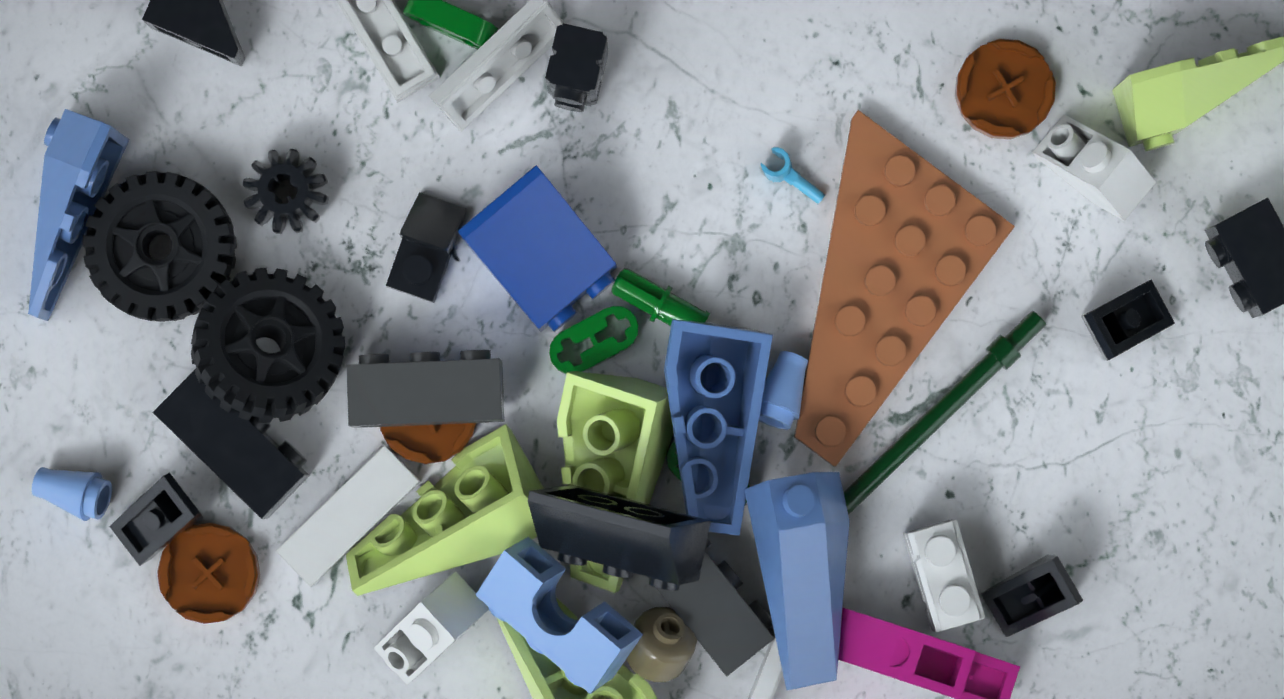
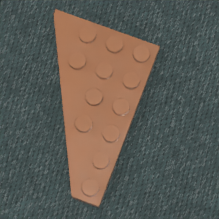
[794,110,1015,467]

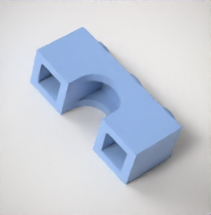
[475,537,643,694]

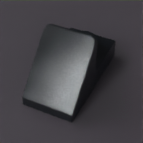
[386,192,467,303]
[1081,279,1175,361]
[109,472,204,566]

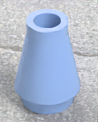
[759,351,808,430]
[32,467,112,521]

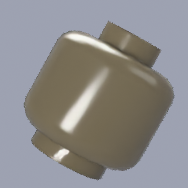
[626,607,697,682]

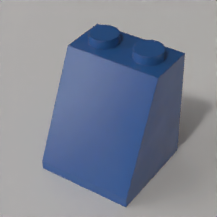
[458,165,617,332]

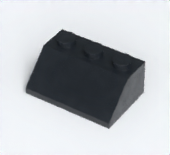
[528,485,711,591]

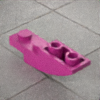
[838,608,1020,699]

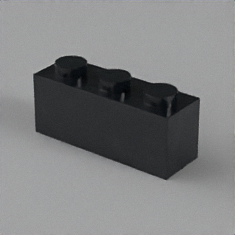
[152,369,310,519]

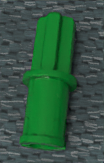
[611,268,710,326]

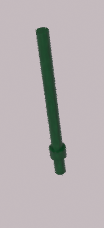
[844,311,1046,515]

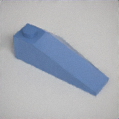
[28,109,130,321]
[664,319,773,536]
[744,472,850,690]

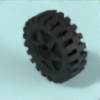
[82,171,237,322]
[191,268,345,423]

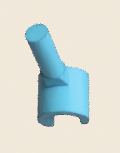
[761,147,825,204]

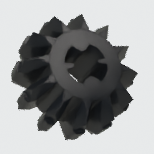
[243,149,329,234]

